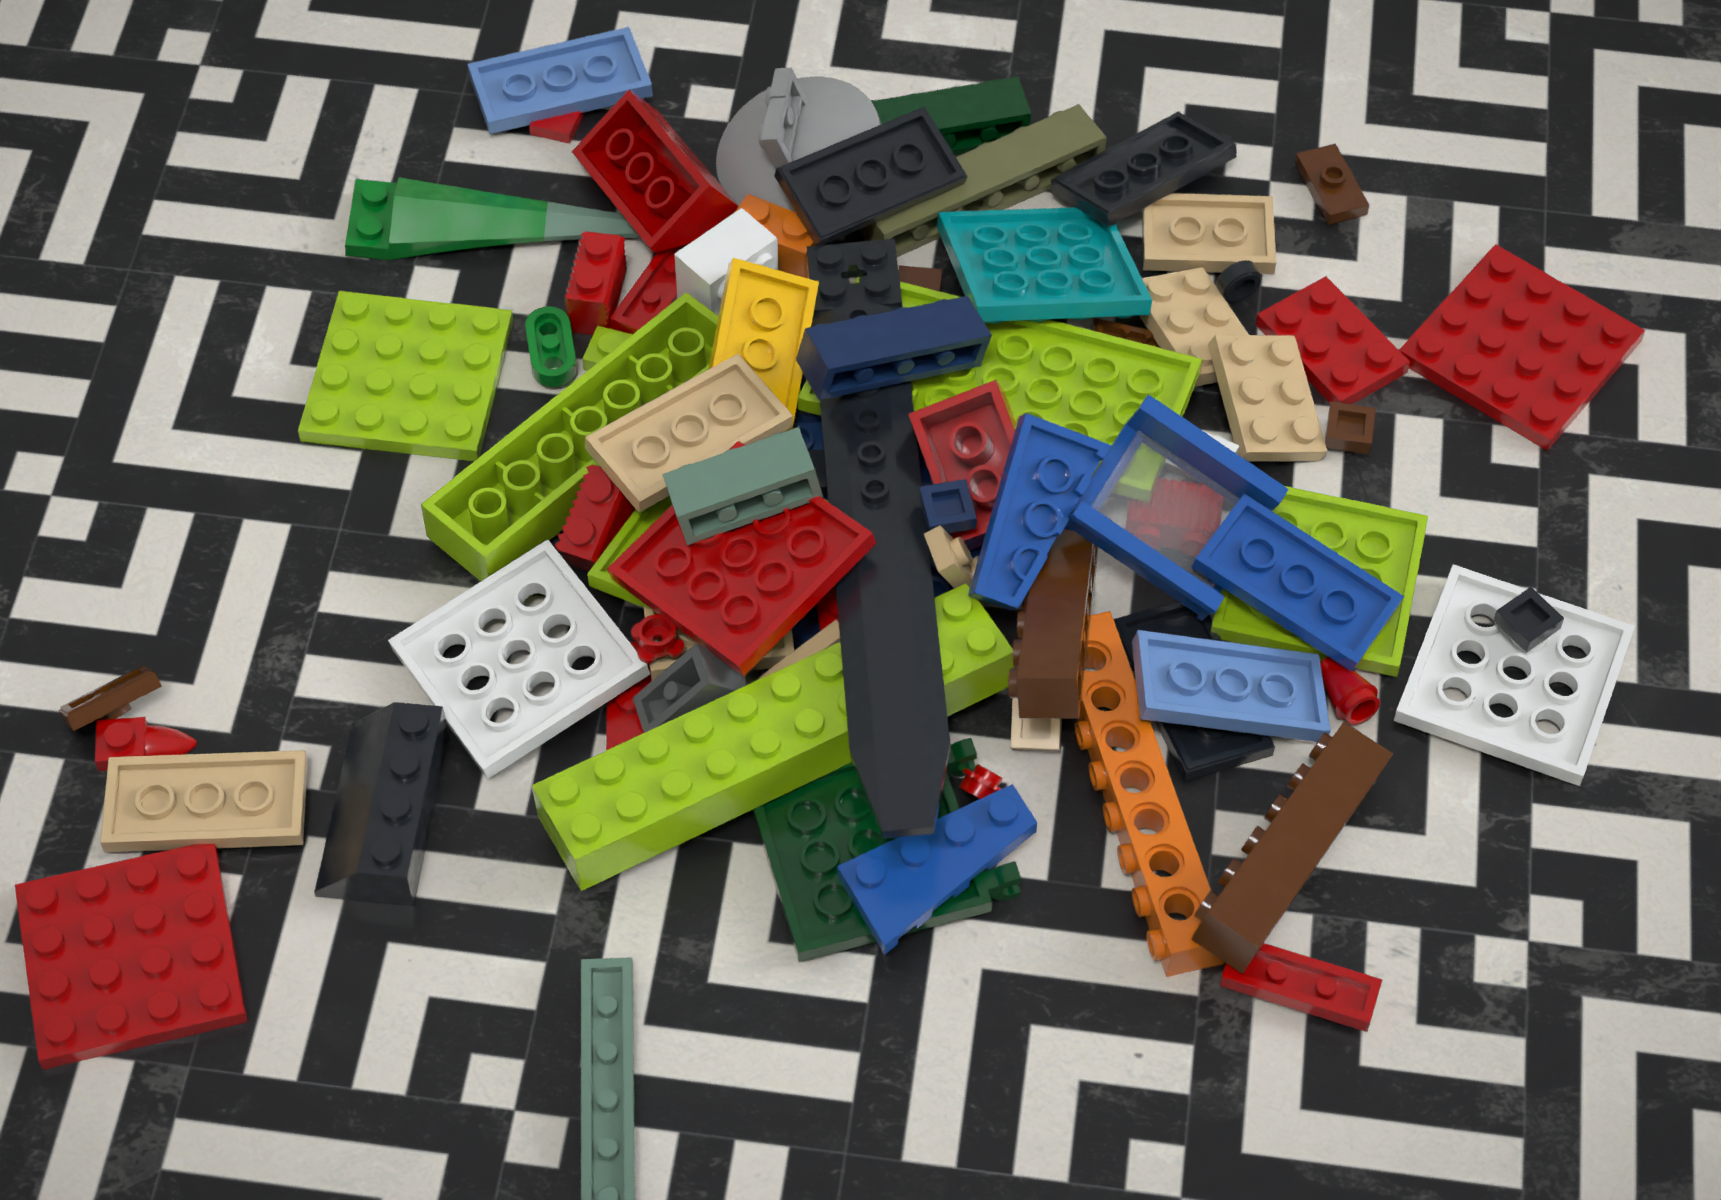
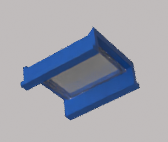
[1064,394,1288,621]

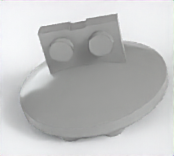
[716,68,882,212]

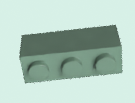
[662,427,823,545]

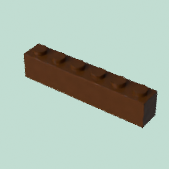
[1008,529,1099,719]
[1191,722,1393,974]

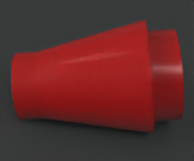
[1320,657,1380,725]

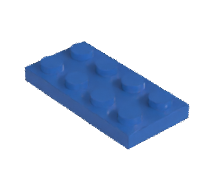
[1192,494,1404,672]

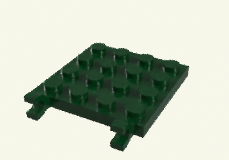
[752,738,1021,962]

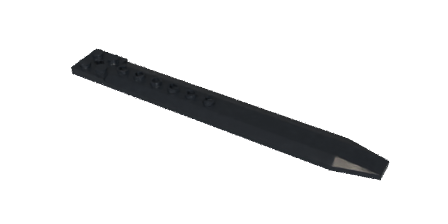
[807,239,951,838]

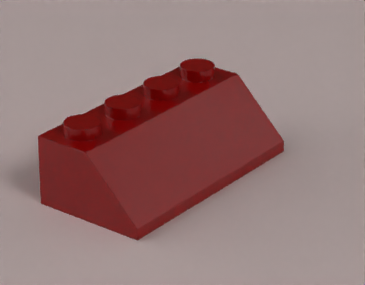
[571,89,738,252]

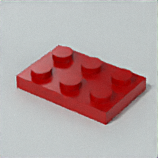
[1255,276,1410,404]

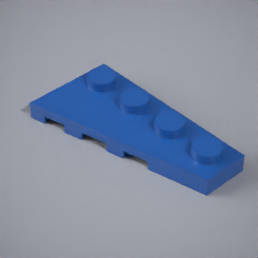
[968,413,1112,611]
[837,784,1037,955]

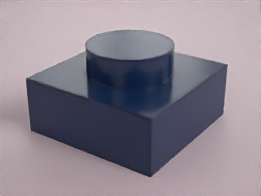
[919,479,977,533]

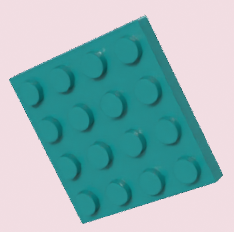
[937,207,1152,324]

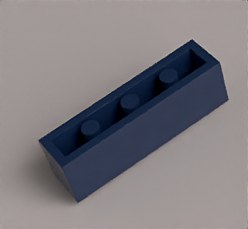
[796,296,992,400]

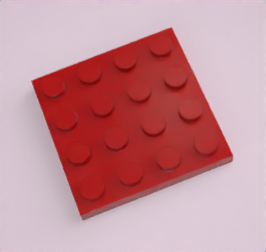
[1399,244,1645,451]
[607,441,876,677]
[15,843,247,1070]

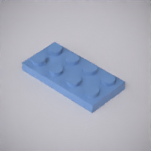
[468,27,653,134]
[1132,630,1331,742]

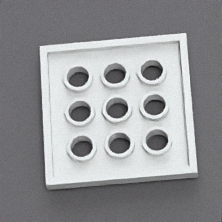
[388,540,650,779]
[1394,564,1635,786]

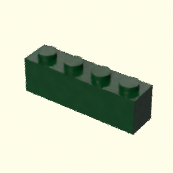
[871,76,1031,155]

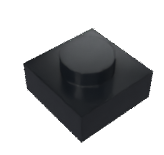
[1493,587,1564,653]

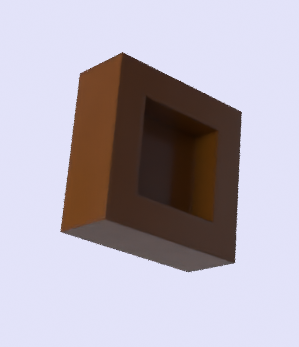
[1325,401,1376,455]

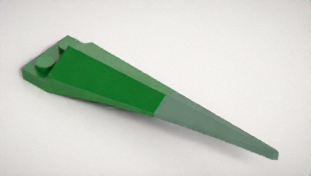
[345,178,641,260]

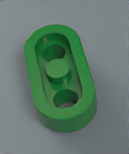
[525,306,577,387]

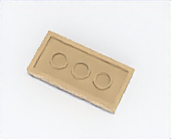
[585,354,793,512]
[100,750,308,852]

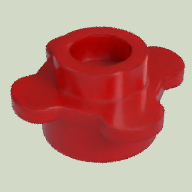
[631,614,684,663]
[959,764,1003,799]

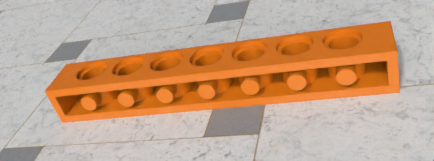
[1075,611,1224,977]

